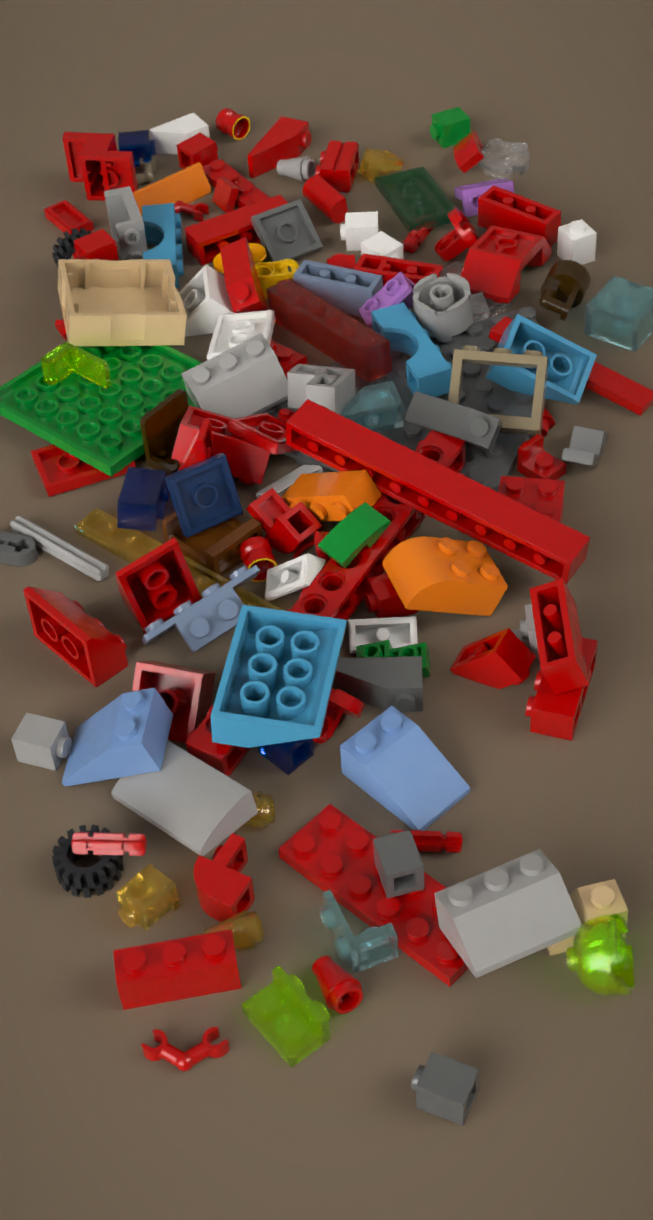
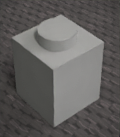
[11,713,72,771]

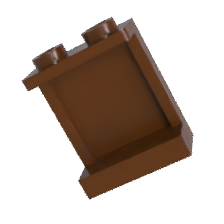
[162,512,262,580]

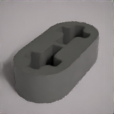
[0,531,38,567]

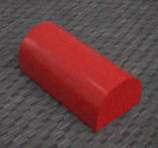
[303,174,348,224]

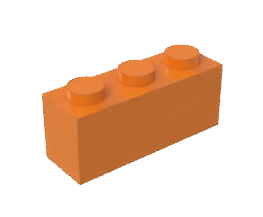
[281,470,382,522]

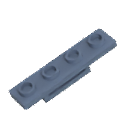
[142,565,260,654]

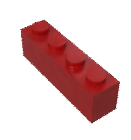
[184,194,288,266]

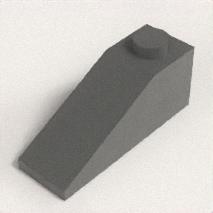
[404,391,503,453]
[332,656,423,712]

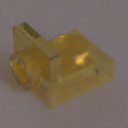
[359,148,404,183]

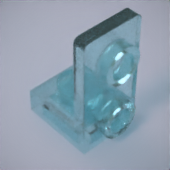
[319,890,398,973]

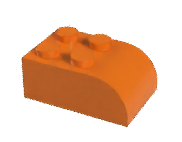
[382,536,508,617]

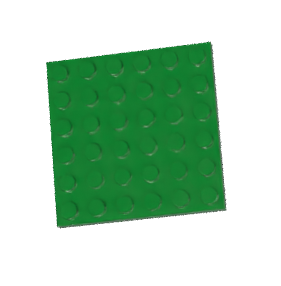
[0,344,202,477]

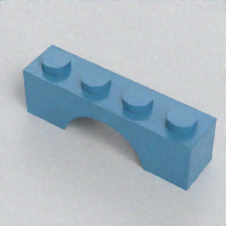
[142,203,184,288]
[371,302,452,397]

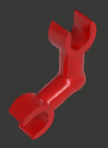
[174,200,209,222]
[141,1027,230,1072]

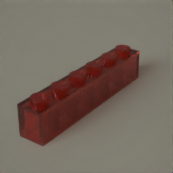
[266,279,392,382]

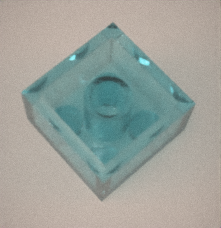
[584,276,653,352]

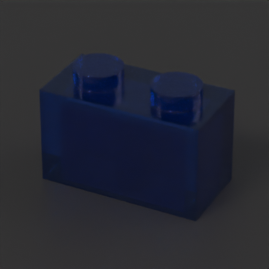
[118,467,170,532]

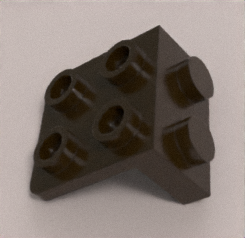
[140,389,189,476]

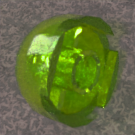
[566,913,635,996]

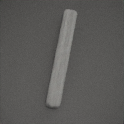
[10,516,110,582]

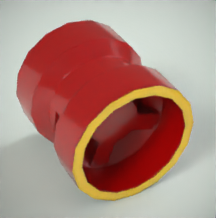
[215,108,251,140]
[239,536,277,582]

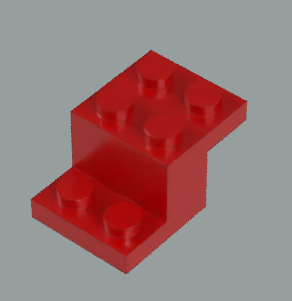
[62,132,138,201]

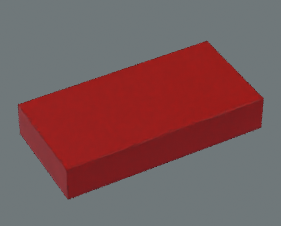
[44,200,94,234]

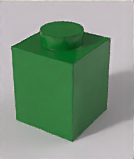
[430,106,470,149]

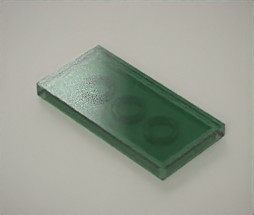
[375,166,455,233]

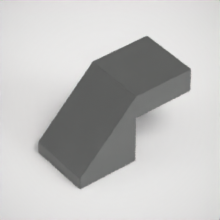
[561,426,608,468]

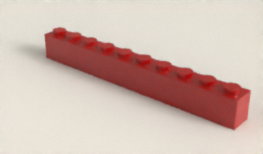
[286,399,590,585]

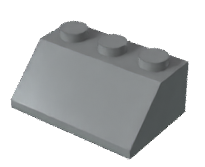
[182,333,288,419]
[434,849,583,978]

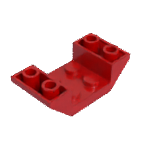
[460,225,553,304]

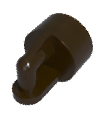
[539,260,590,321]

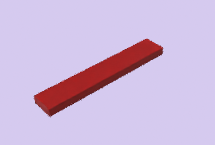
[488,316,653,416]

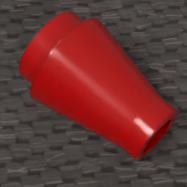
[312,956,363,1014]

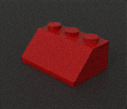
[172,406,271,485]
[23,586,128,688]

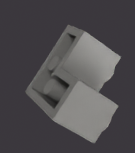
[287,364,355,416]

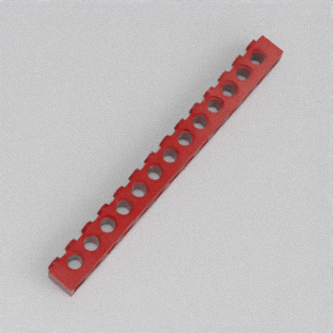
[186,430,466,777]

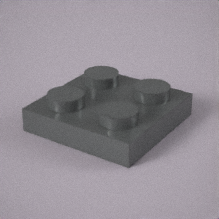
[250,199,323,262]

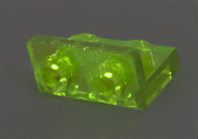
[241,965,331,1067]

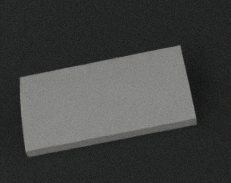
[111,740,258,856]

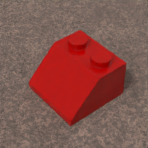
[132,660,216,743]

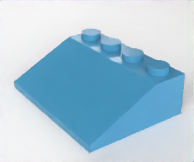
[211,605,347,748]

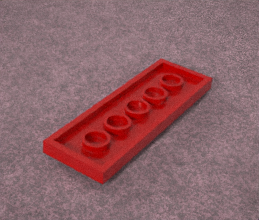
[278,804,469,987]

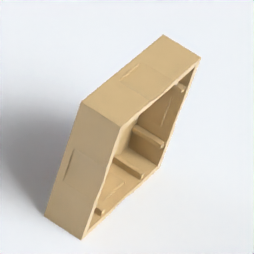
[58,259,186,346]

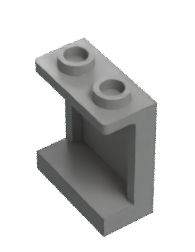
[104,186,148,260]

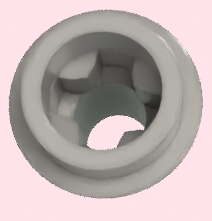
[277,156,317,182]

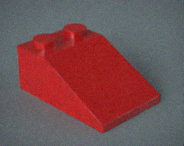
[115,538,202,634]

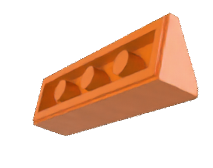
[133,162,211,216]

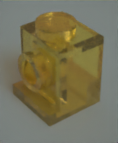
[116,863,180,931]

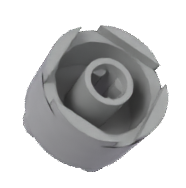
[412,273,473,342]

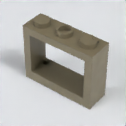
[448,345,549,436]

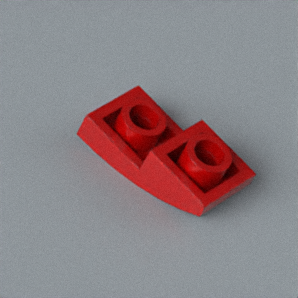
[453,130,484,174]

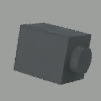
[373,830,425,899]
[411,1052,479,1126]

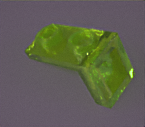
[41,342,111,389]

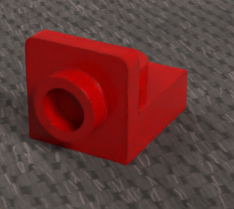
[517,434,566,480]

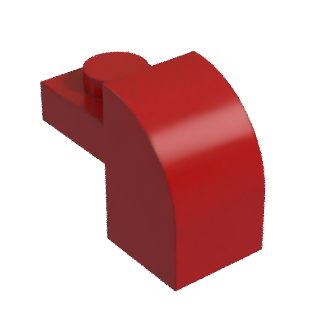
[246,488,322,553]
[194,833,255,929]

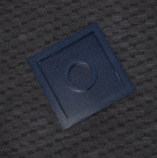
[164,453,244,538]

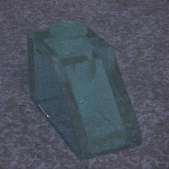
[342,380,404,432]

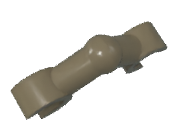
[136,157,157,185]

